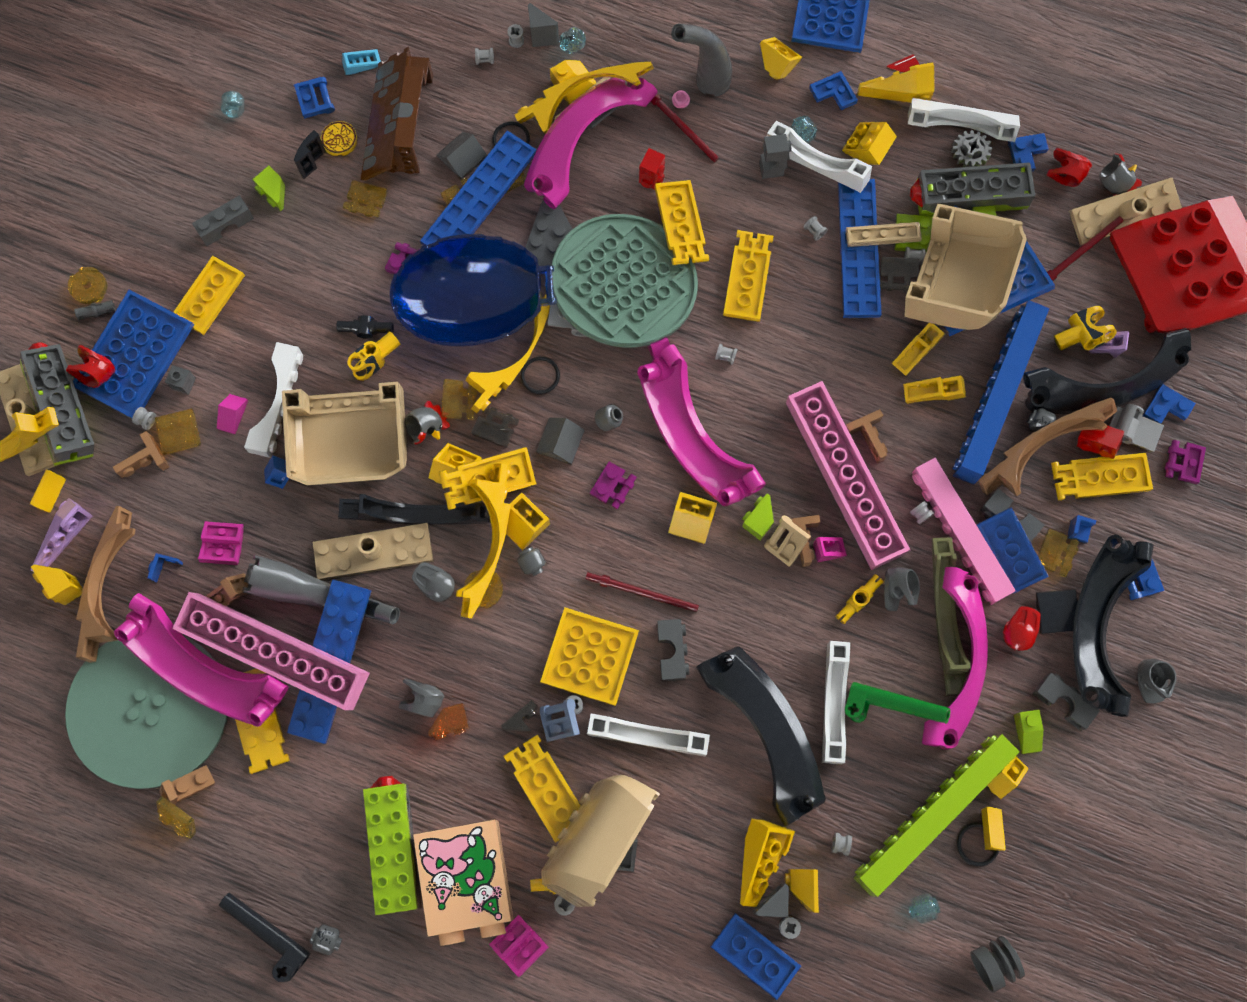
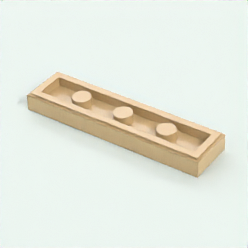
[845,222,922,247]

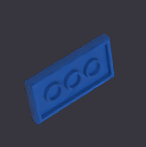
[976,507,1049,594]
[710,913,801,1000]

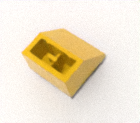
[842,122,897,165]
[668,492,717,544]
[506,493,550,551]
[31,564,83,605]

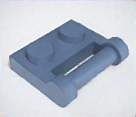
[540,699,580,742]

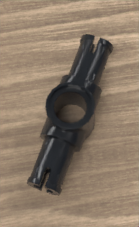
[336,315,394,339]

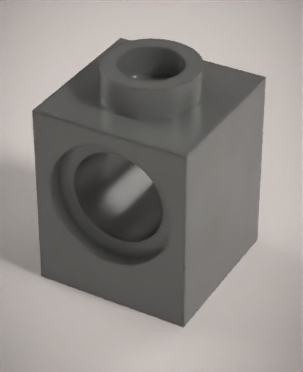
[165,365,196,395]

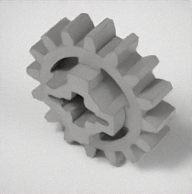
[951,130,992,167]

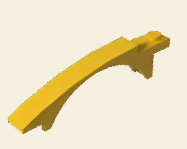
[514,62,654,134]
[465,289,553,413]
[0,407,59,462]
[456,463,511,618]

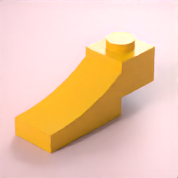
[892,323,945,376]
[903,375,966,404]

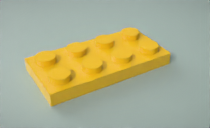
[173,256,245,335]

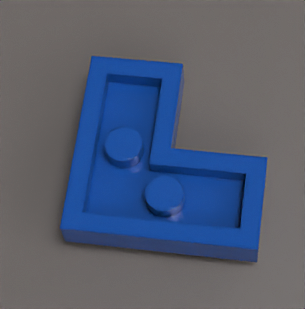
[809,71,858,110]
[1008,133,1049,172]
[1142,384,1196,424]

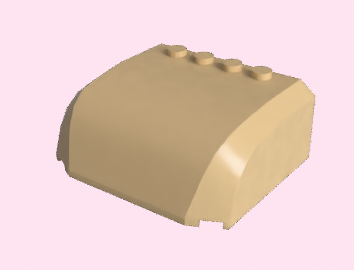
[905,204,1027,330]
[282,382,407,486]
[541,775,660,907]

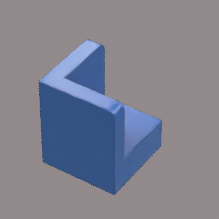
[264,455,289,489]
[1067,515,1096,543]

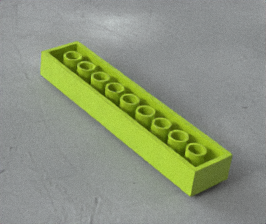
[854,734,1020,897]

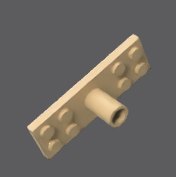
[1069,178,1182,246]
[0,364,57,476]
[313,523,433,580]

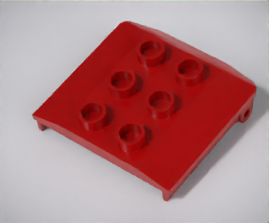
[1110,196,1247,334]

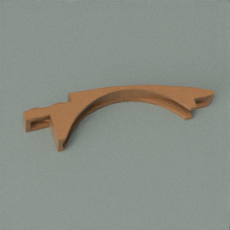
[978,398,1117,496]
[76,506,135,663]

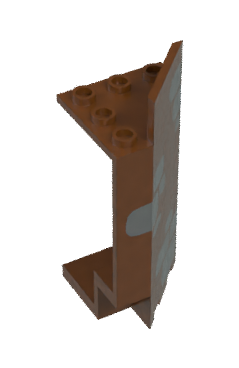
[360,46,433,181]

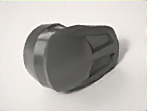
[412,562,455,602]
[884,567,920,611]
[1137,659,1177,704]
[399,679,445,718]

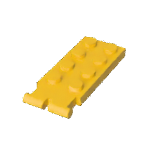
[654,180,709,265]
[723,230,774,322]
[439,447,536,510]
[1051,453,1153,500]
[235,668,290,774]
[503,735,581,843]

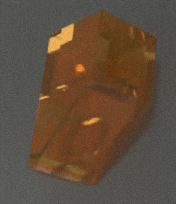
[428,703,470,740]

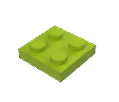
[894,214,933,252]

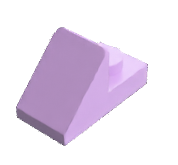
[1088,331,1129,358]

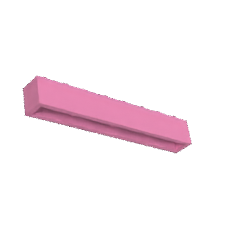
[912,458,1016,605]

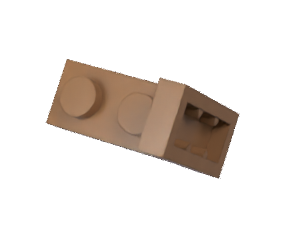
[846,409,888,463]
[113,431,170,478]
[784,515,820,567]
[205,573,248,606]
[159,765,215,810]

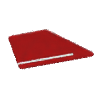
[887,54,920,73]

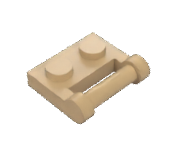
[764,515,811,567]

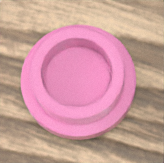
[672,90,690,108]

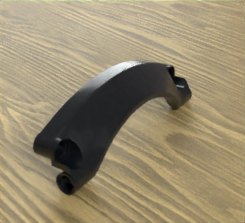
[1023,328,1192,414]
[1073,534,1154,717]
[696,646,826,827]

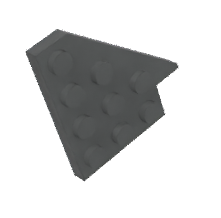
[519,200,572,277]

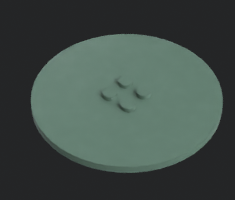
[550,214,698,348]
[65,635,228,789]

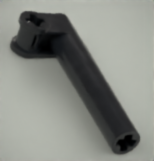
[219,892,311,982]

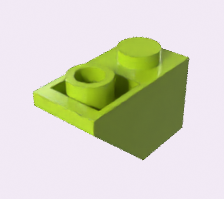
[253,166,285,211]
[742,493,774,541]

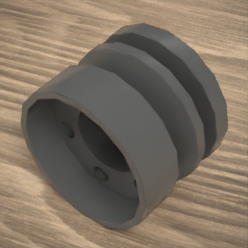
[970,936,1025,993]

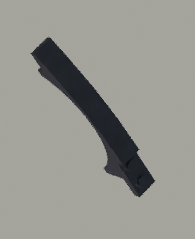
[338,494,491,525]

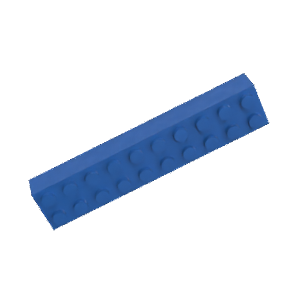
[952,300,1050,485]

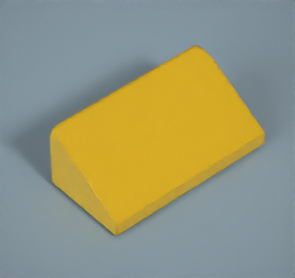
[30,469,66,513]
[981,807,1006,851]

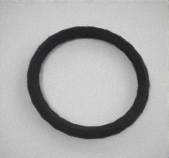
[492,121,530,146]
[520,356,560,394]
[957,823,999,866]

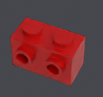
[639,148,665,190]
[1077,426,1125,459]

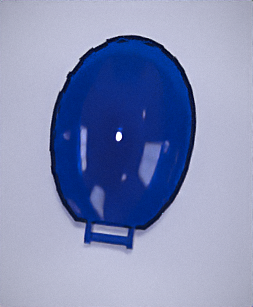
[390,234,556,347]

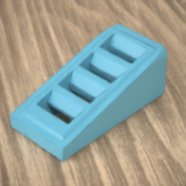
[342,49,381,75]

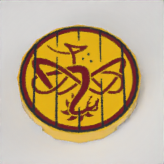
[321,121,357,156]

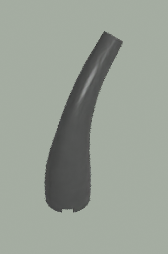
[671,23,732,97]
[242,555,400,625]

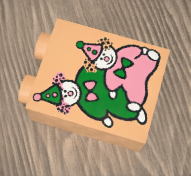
[413,820,514,946]

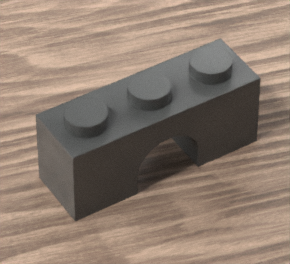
[759,134,792,179]
[192,195,254,246]
[980,489,1044,542]
[657,619,689,682]
[1032,673,1100,731]

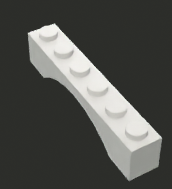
[908,98,1020,142]
[767,121,872,193]
[244,342,303,458]
[822,641,850,764]
[587,714,710,757]

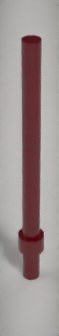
[650,94,719,163]
[1047,216,1124,281]
[585,572,699,612]

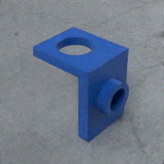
[147,553,183,583]

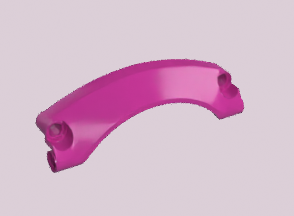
[524,78,658,209]
[637,344,766,506]
[922,567,988,750]
[114,593,289,727]

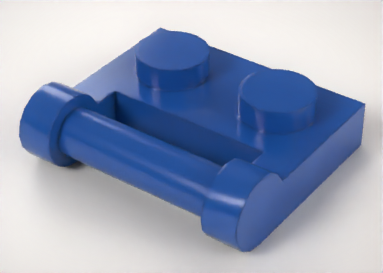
[294,77,335,119]
[1128,559,1165,601]

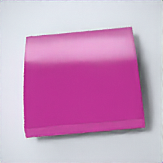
[198,521,244,565]
[489,915,549,977]

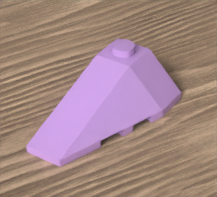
[31,498,92,572]

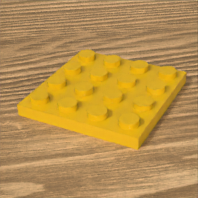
[540,607,639,706]

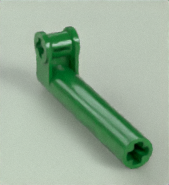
[845,682,951,724]

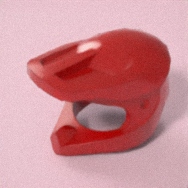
[1047,148,1092,187]
[66,345,115,388]
[1003,606,1041,651]

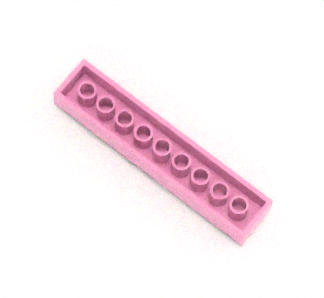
[786,381,910,570]
[172,592,370,710]

